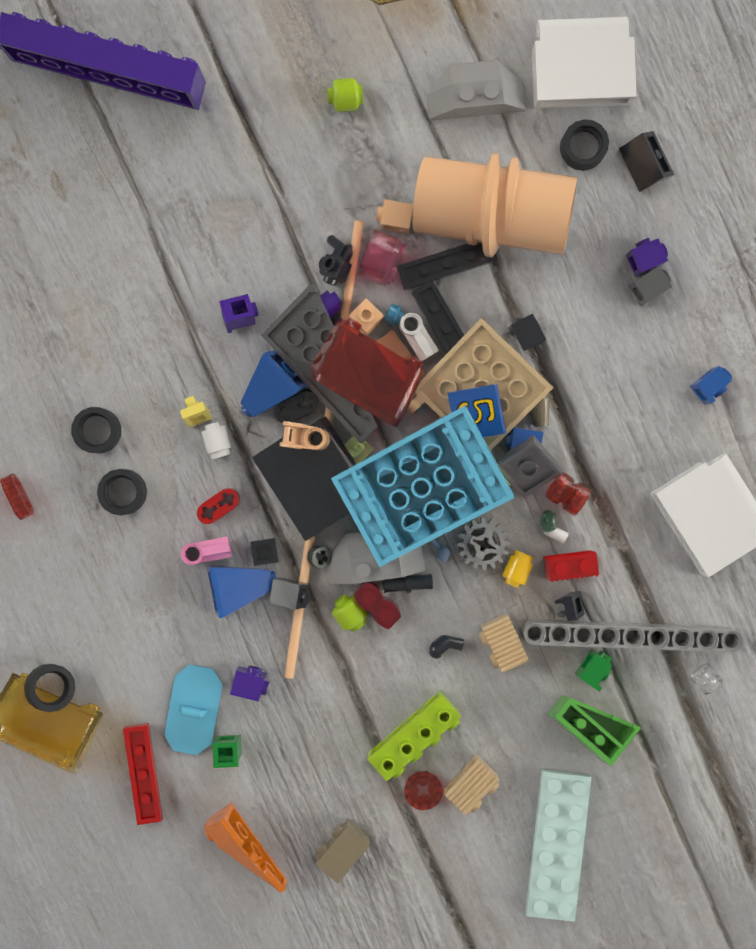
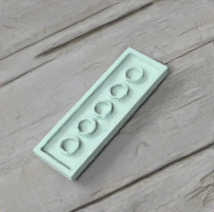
[525,769,592,922]

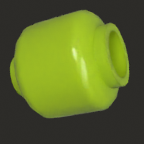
[327,78,363,112]
[332,594,368,632]

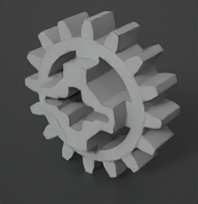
[456,517,510,571]

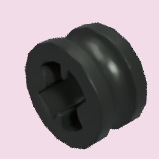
[307,545,332,568]

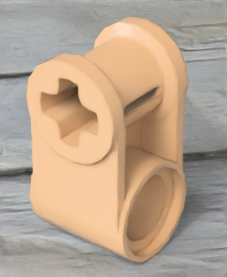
[280,421,330,451]

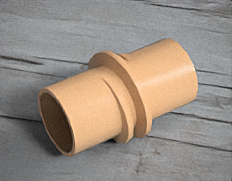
[412,152,578,257]

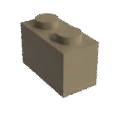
[315,819,370,883]

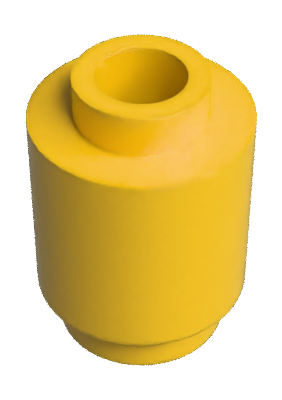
[502,550,534,588]

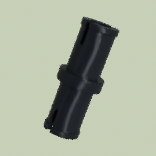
[383,574,433,593]

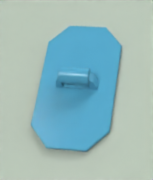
[164,664,223,755]

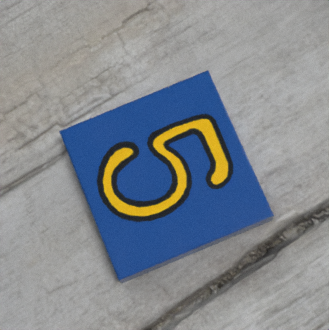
[448,384,506,437]

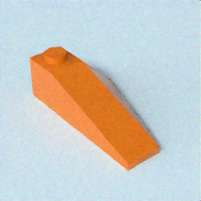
[204,802,287,893]

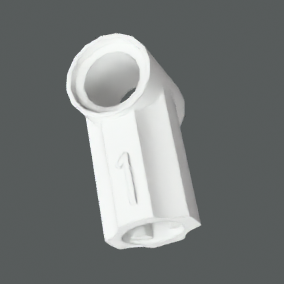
[399,313,439,362]

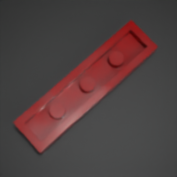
[123,723,163,825]

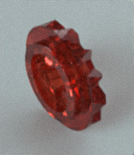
[404,770,443,810]

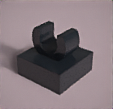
[555,591,585,621]

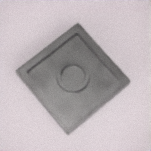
[495,435,563,498]

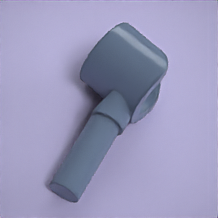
[429,539,451,562]

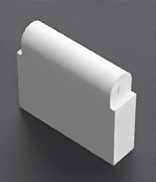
[532,16,637,109]
[650,453,756,577]

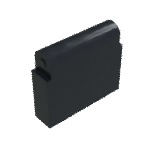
[252,416,357,541]

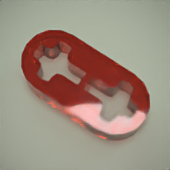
[0,473,34,520]

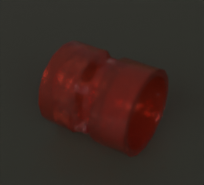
[545,472,592,516]

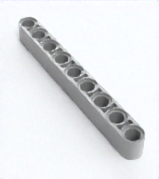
[521,619,744,652]

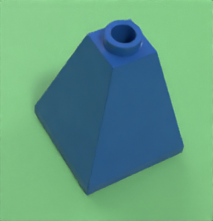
[240,350,309,418]
[206,565,276,618]

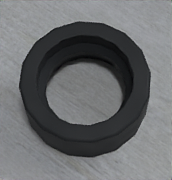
[560,119,609,171]
[71,407,121,453]
[97,469,147,516]
[24,664,75,712]

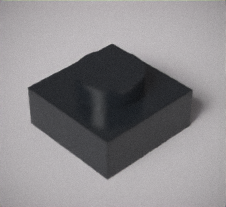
[250,538,279,566]

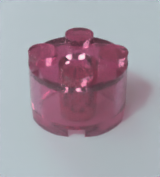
[357,229,406,286]

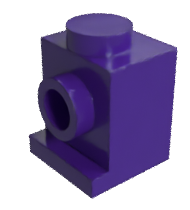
[219,294,259,333]

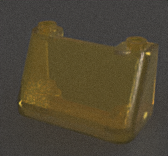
[0,673,103,774]

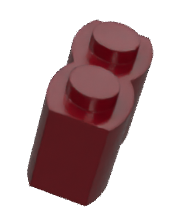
[354,581,401,629]

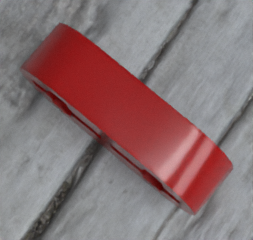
[197,488,240,524]

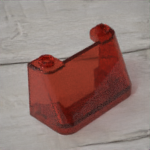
[309,317,425,427]

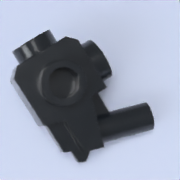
[319,235,353,287]

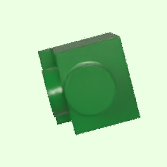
[575,649,612,692]
[212,735,242,768]

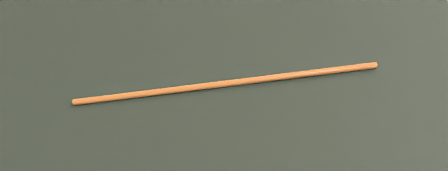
[284,220,364,679]

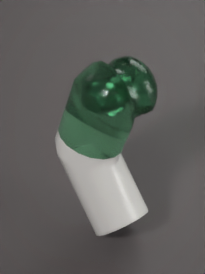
[540,510,568,544]

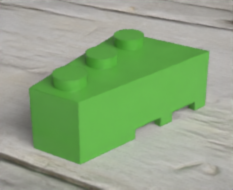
[547,695,642,766]

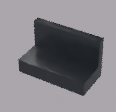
[619,131,674,192]

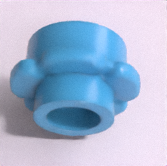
[383,304,404,327]

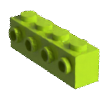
[367,690,461,781]

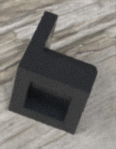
[508,313,546,351]

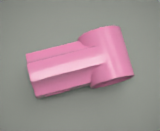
[181,536,232,565]

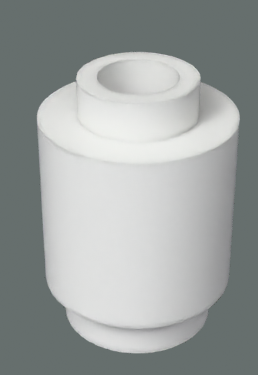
[201,422,231,460]

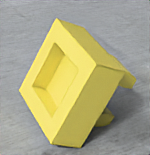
[180,396,212,428]

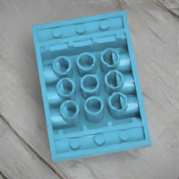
[331,405,515,567]

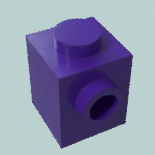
[626,238,668,277]
[230,665,270,702]

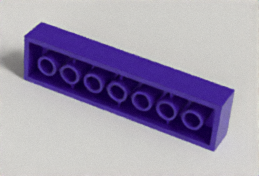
[0,12,206,110]

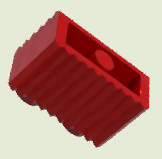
[543,550,599,582]

